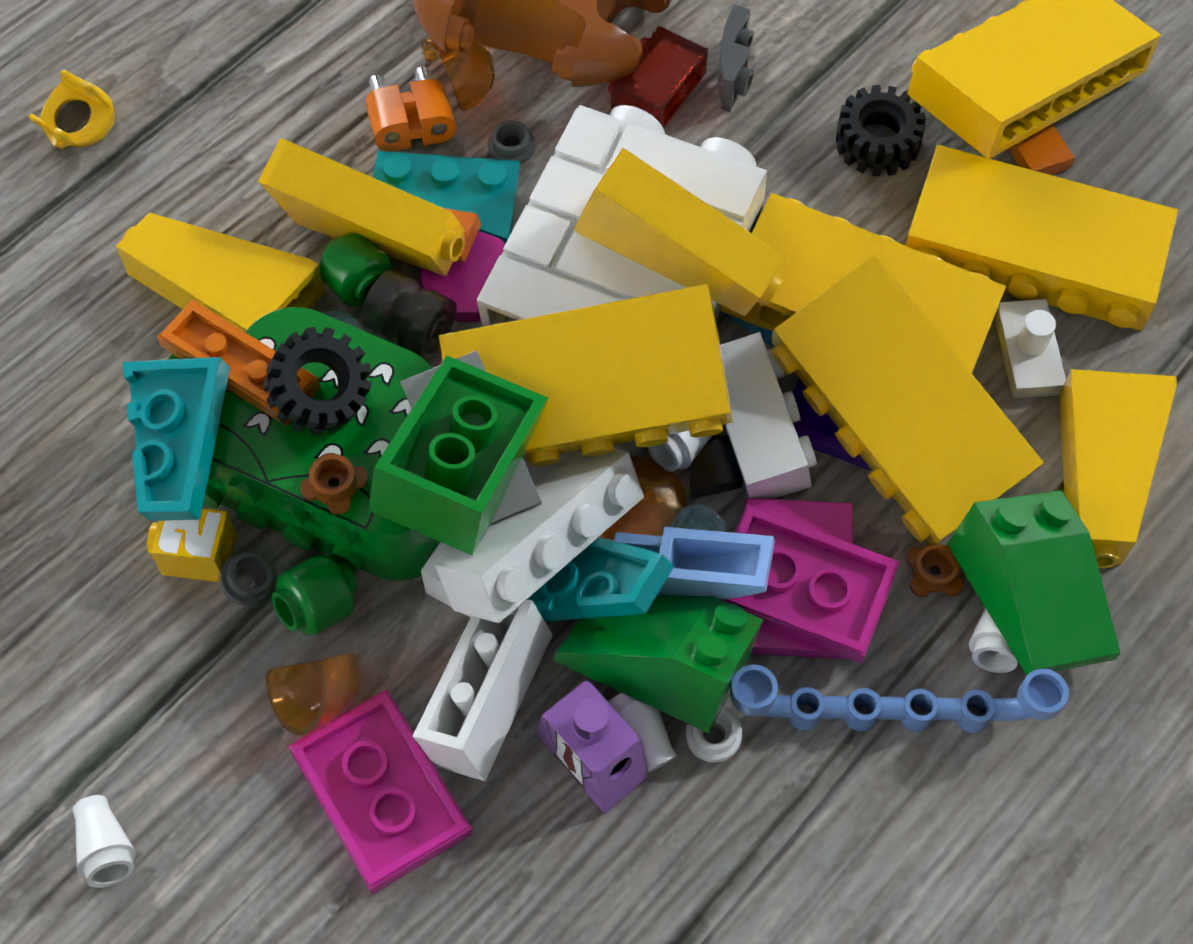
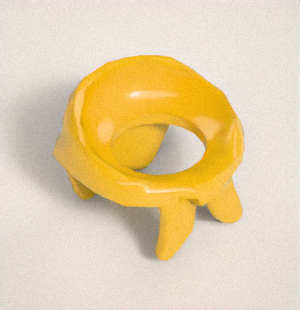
[28,70,115,149]

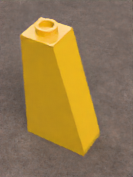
[258,138,466,276]
[573,148,786,316]
[116,212,326,332]
[1059,369,1177,569]

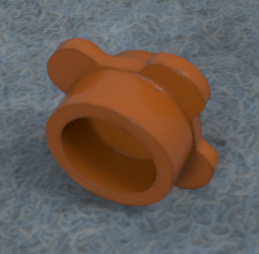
[300,453,368,514]
[906,544,964,598]

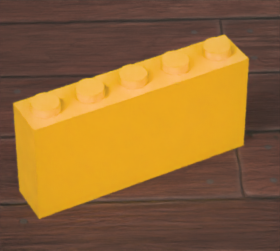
[907,0,1161,159]
[905,144,1178,331]
[720,192,1006,373]
[770,254,1044,544]
[439,284,734,467]

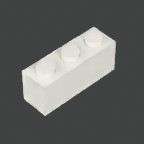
[720,332,817,499]
[412,599,552,781]

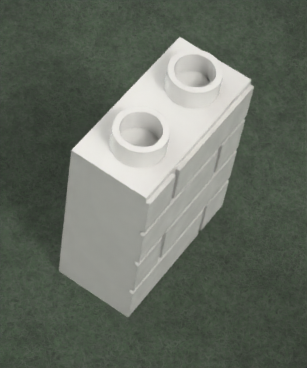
[477,105,767,327]

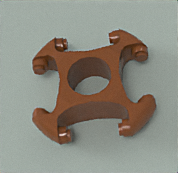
[413,0,672,88]

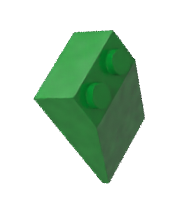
[368,355,548,556]
[947,490,1121,676]
[553,595,763,733]

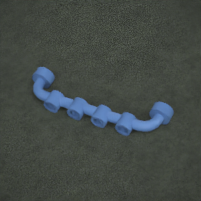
[730,665,1069,733]

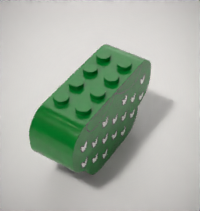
[167,307,440,581]

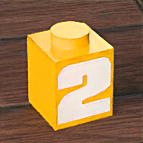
[147,509,237,582]

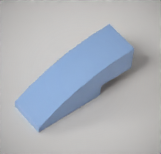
[614,527,775,600]

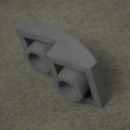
[718,4,754,112]

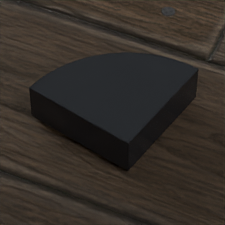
[690,435,743,499]

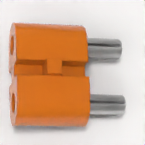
[365,67,457,152]

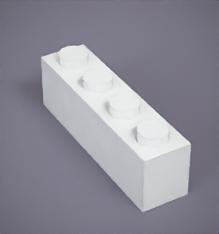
[434,450,644,623]

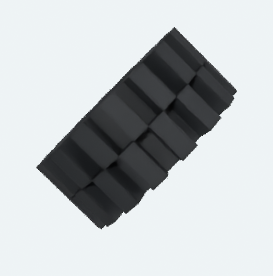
[835,85,926,177]
[264,327,372,435]

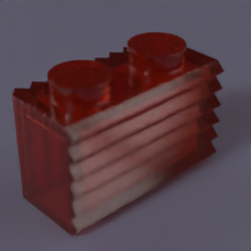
[608,25,708,129]

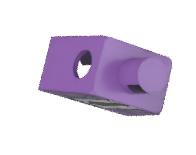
[535,680,648,814]

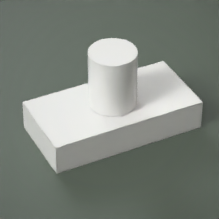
[994,299,1066,399]

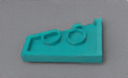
[373,151,520,244]
[122,357,230,521]
[527,537,674,621]

